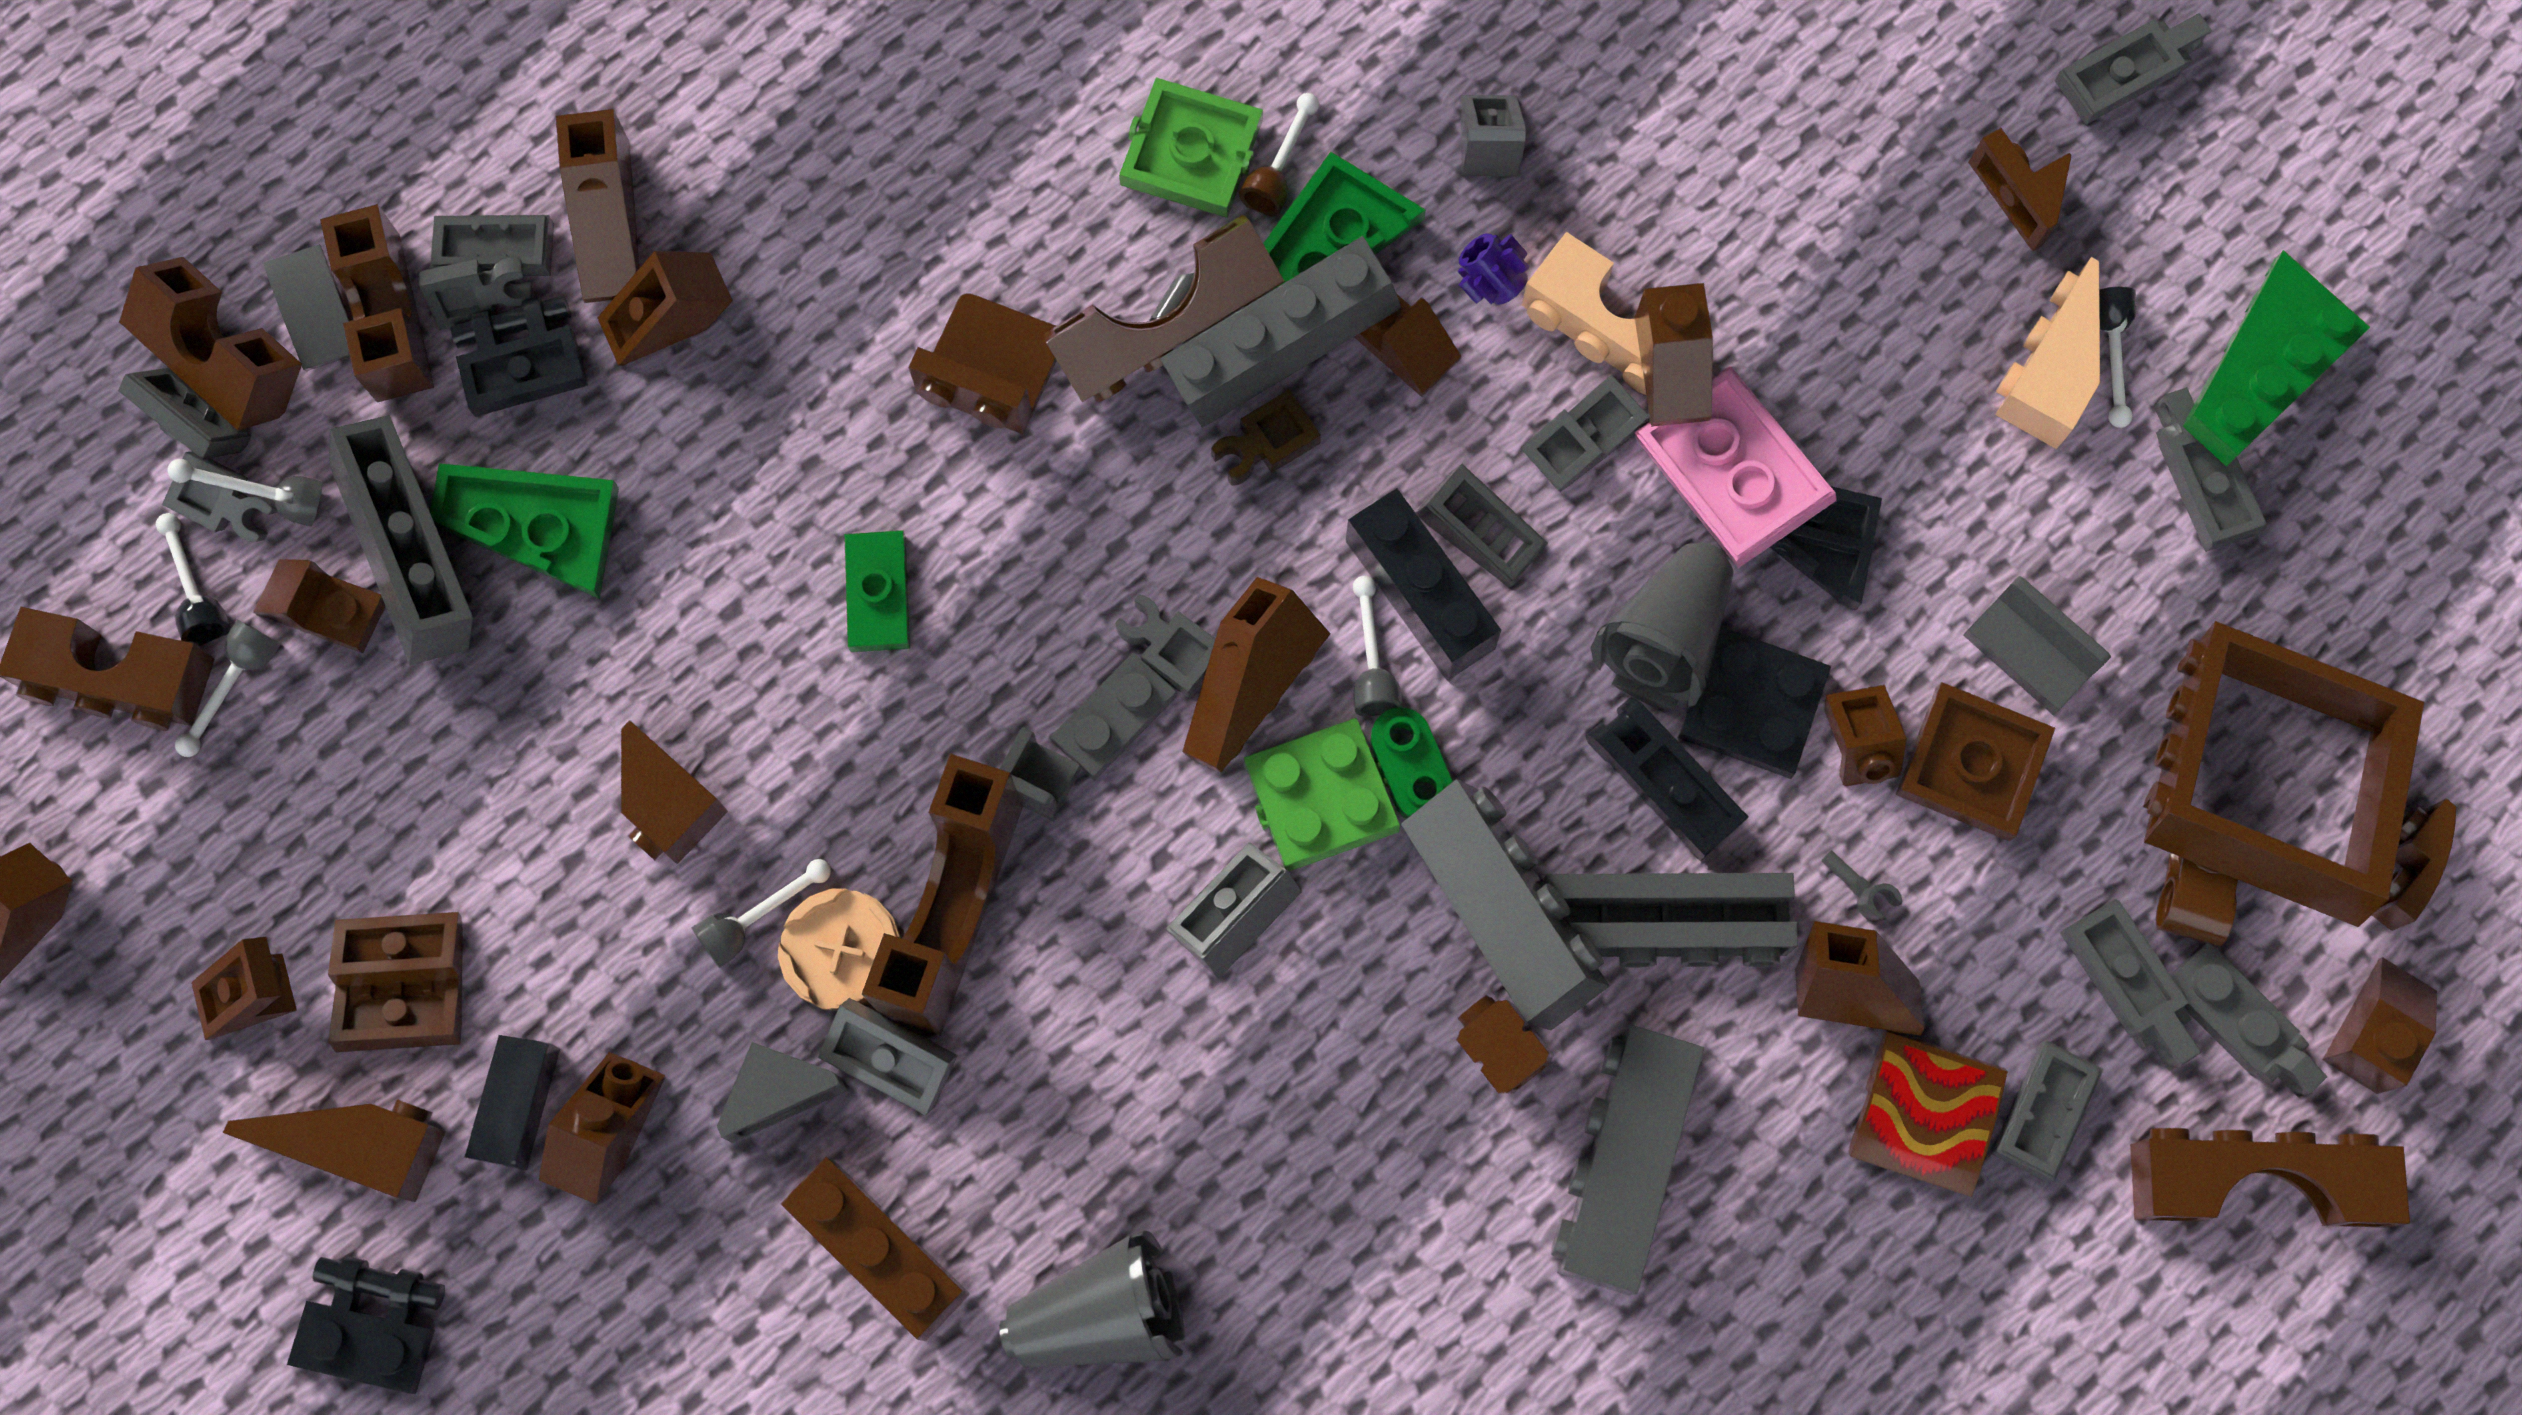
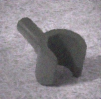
[1822,850,1903,922]

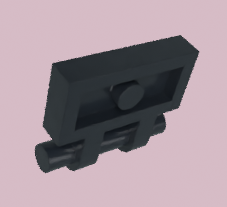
[450,295,588,417]
[287,1256,445,1394]

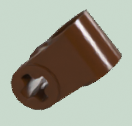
[2155,853,2238,946]

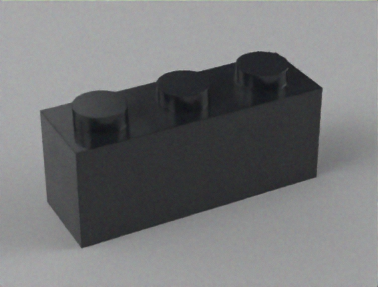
[1346,488,1501,681]

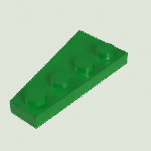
[2182,250,2370,467]

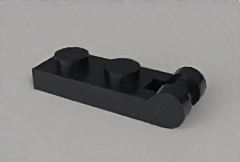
[1586,697,1749,861]

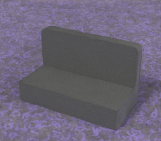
[1963,576,2111,715]

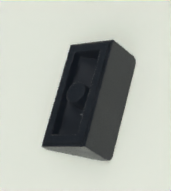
[464,1035,561,1171]

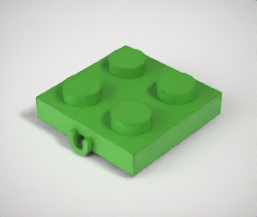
[1119,77,1263,218]
[1244,718,1400,872]

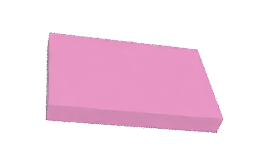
[1634,366,1836,568]

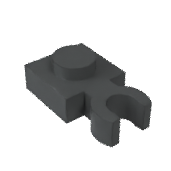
[419,258,533,330]
[162,451,278,542]
[1115,595,1215,698]

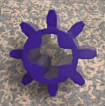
[1458,233,1529,305]

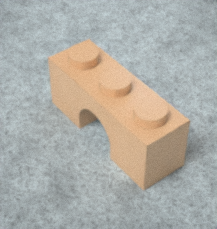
[1522,232,1646,395]

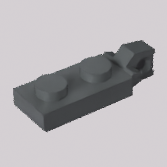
[2055,13,2212,125]
[2154,387,2267,552]
[2060,898,2201,1071]
[2171,942,2327,1098]

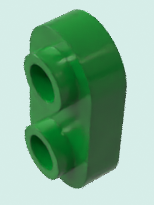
[1370,707,1453,819]

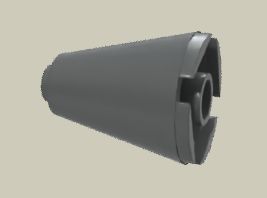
[1590,543,1734,710]
[999,1230,1185,1368]

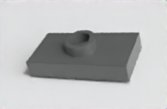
[430,215,554,276]
[118,368,252,460]
[1991,1040,2104,1183]

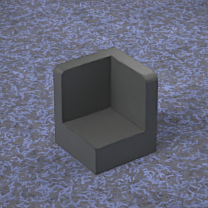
[999,727,1081,821]

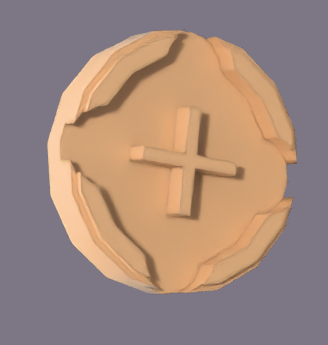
[778,888,901,1011]

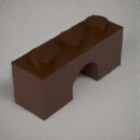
[320,204,434,403]
[119,257,302,431]
[0,606,215,731]
[781,1157,970,1341]

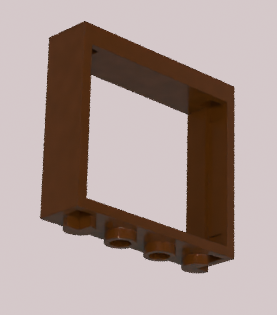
[2143,621,2425,927]

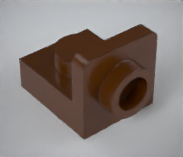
[1824,685,1907,786]

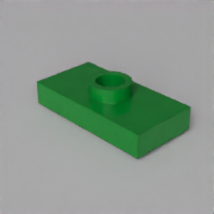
[844,530,910,653]

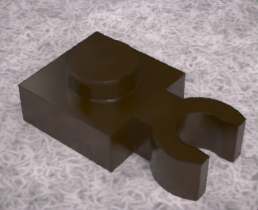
[1211,389,1321,486]

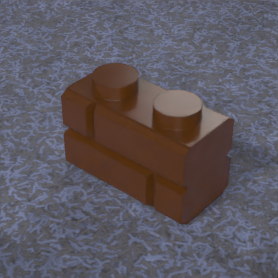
[1456,995,1554,1094]

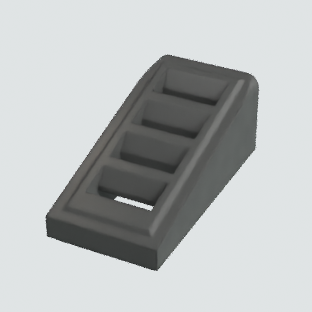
[1415,464,1548,587]

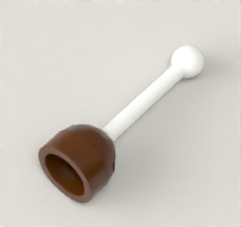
[1239,93,1319,217]

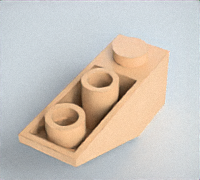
[1995,257,2100,449]

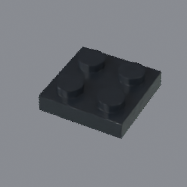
[1677,626,1831,779]

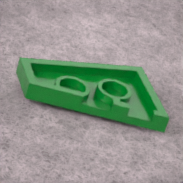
[1263,152,1426,289]
[430,463,619,599]

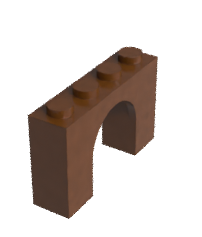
[862,753,1023,1036]

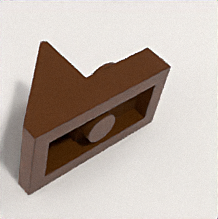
[1968,128,2071,251]
[1354,293,1461,397]
[253,559,386,653]
[191,937,297,1040]

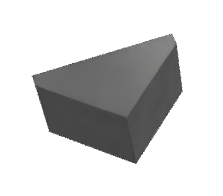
[1460,95,1526,176]
[717,1042,848,1143]

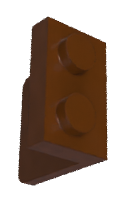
[908,293,1057,434]

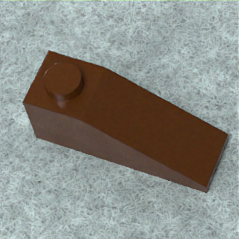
[223,1099,446,1202]

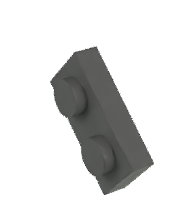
[1050,652,1177,781]
[818,998,958,1115]

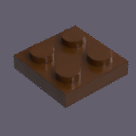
[1896,682,2055,841]

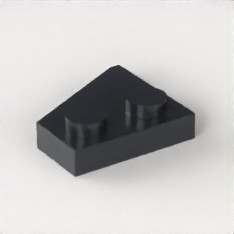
[1769,486,1882,610]

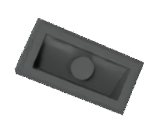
[1166,842,1301,978]

